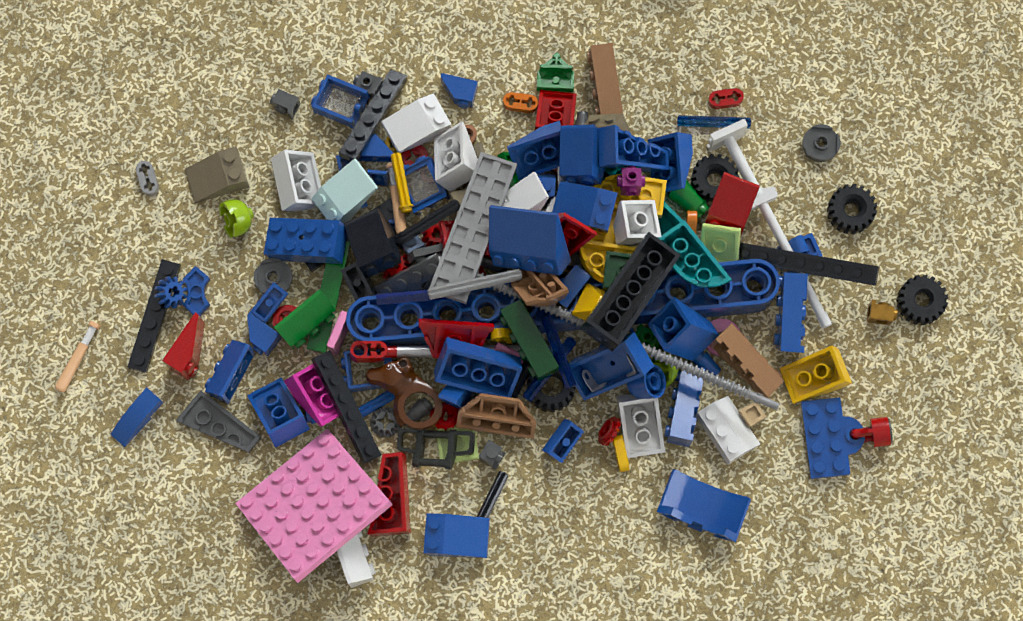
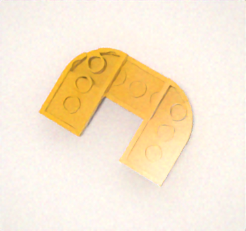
[579,174,667,283]

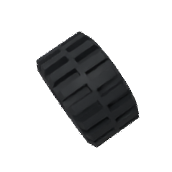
[527,362,576,413]

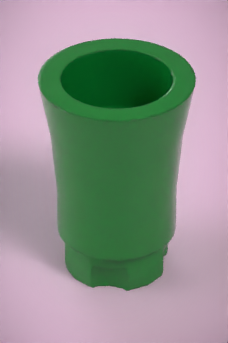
[667,180,710,220]

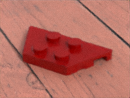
[418,318,494,358]

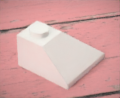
[613,200,661,245]

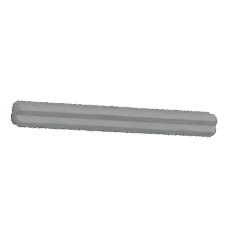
[427,269,522,300]

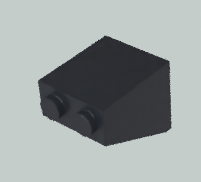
[344,208,401,278]

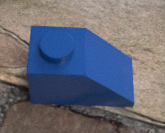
[441,73,478,109]
[358,134,393,162]
[247,312,282,356]
[438,385,472,409]

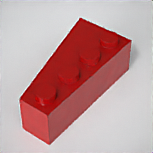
[367,452,411,537]

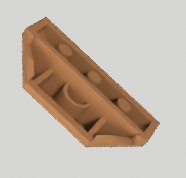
[511,270,569,307]
[456,393,536,439]

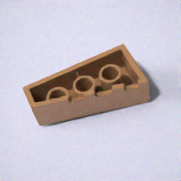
[586,43,623,115]
[709,323,784,398]

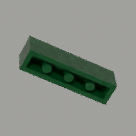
[499,299,559,381]

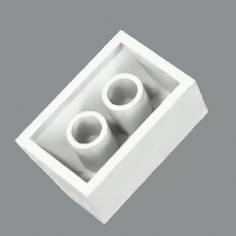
[271,150,321,212]
[696,396,760,465]
[337,531,376,588]

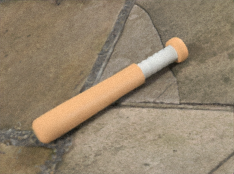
[386,162,407,235]
[55,321,100,392]

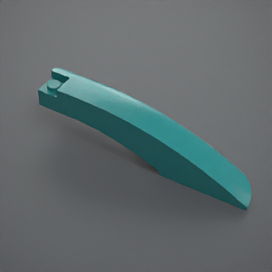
[602,168,732,287]

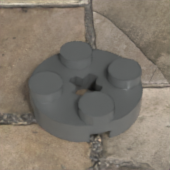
[802,124,841,162]
[254,258,293,294]

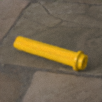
[391,153,414,213]

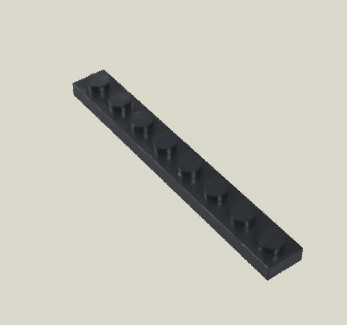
[739,242,880,286]

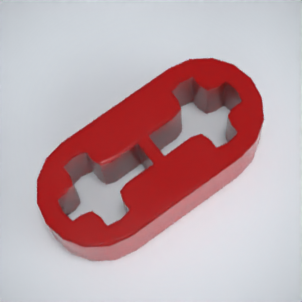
[708,88,744,109]

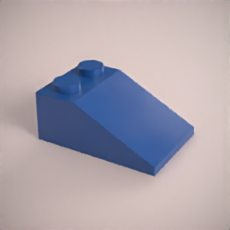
[507,121,561,180]
[648,132,693,193]
[552,181,617,233]
[247,377,310,448]
[423,513,490,558]

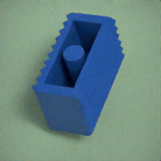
[542,419,584,463]

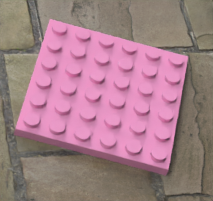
[235,429,392,583]

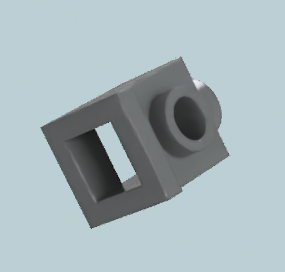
[353,71,383,99]
[270,89,301,120]
[479,440,506,470]

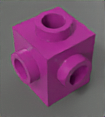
[617,166,645,196]

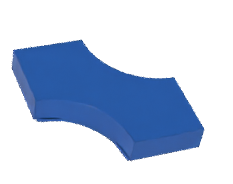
[182,266,210,316]

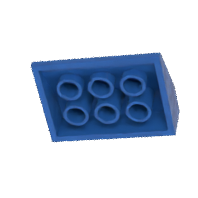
[489,205,571,275]

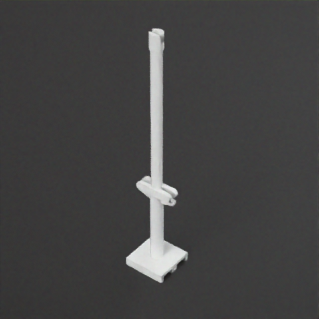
[706,119,832,329]

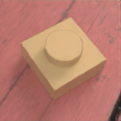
[739,402,766,428]

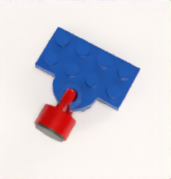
[801,397,893,479]

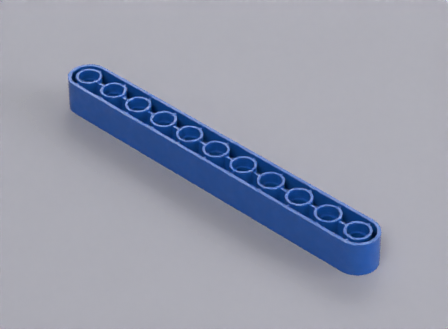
[346,259,780,346]

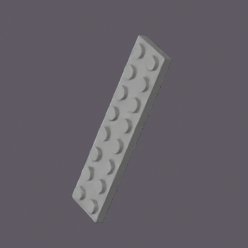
[429,152,517,304]

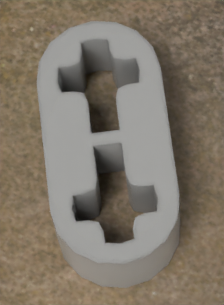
[136,161,159,196]

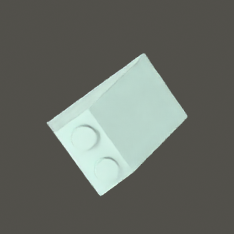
[311,159,378,224]

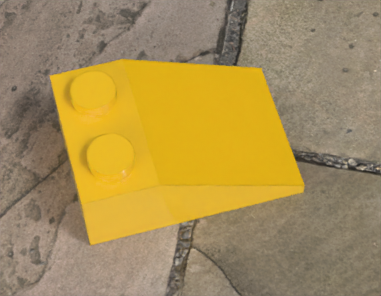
[779,346,852,404]

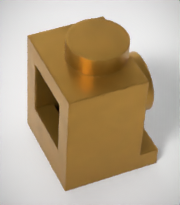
[867,299,897,326]

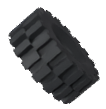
[691,154,739,203]
[827,184,877,234]
[896,275,948,326]

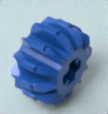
[154,276,188,309]

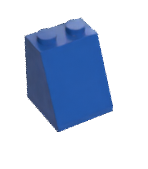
[559,124,605,186]
[648,297,719,361]

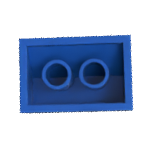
[205,340,255,404]

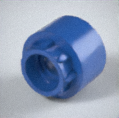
[627,365,666,399]

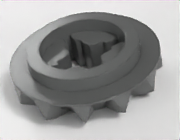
[370,406,401,437]

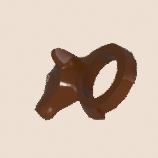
[365,357,443,430]

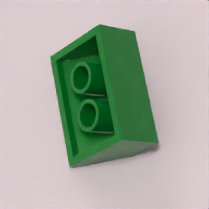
[274,290,337,349]

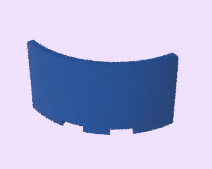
[657,469,751,542]

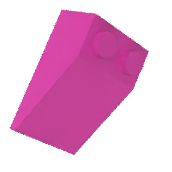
[284,364,339,427]

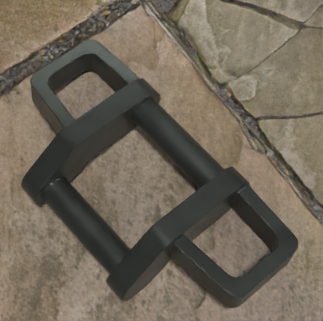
[397,428,475,470]

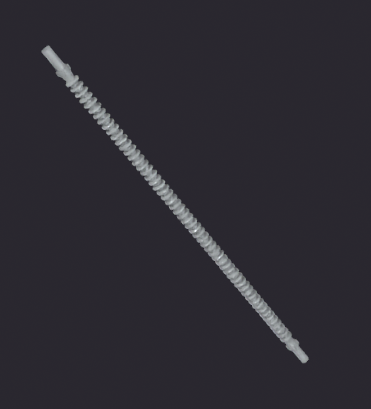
[438,256,780,411]

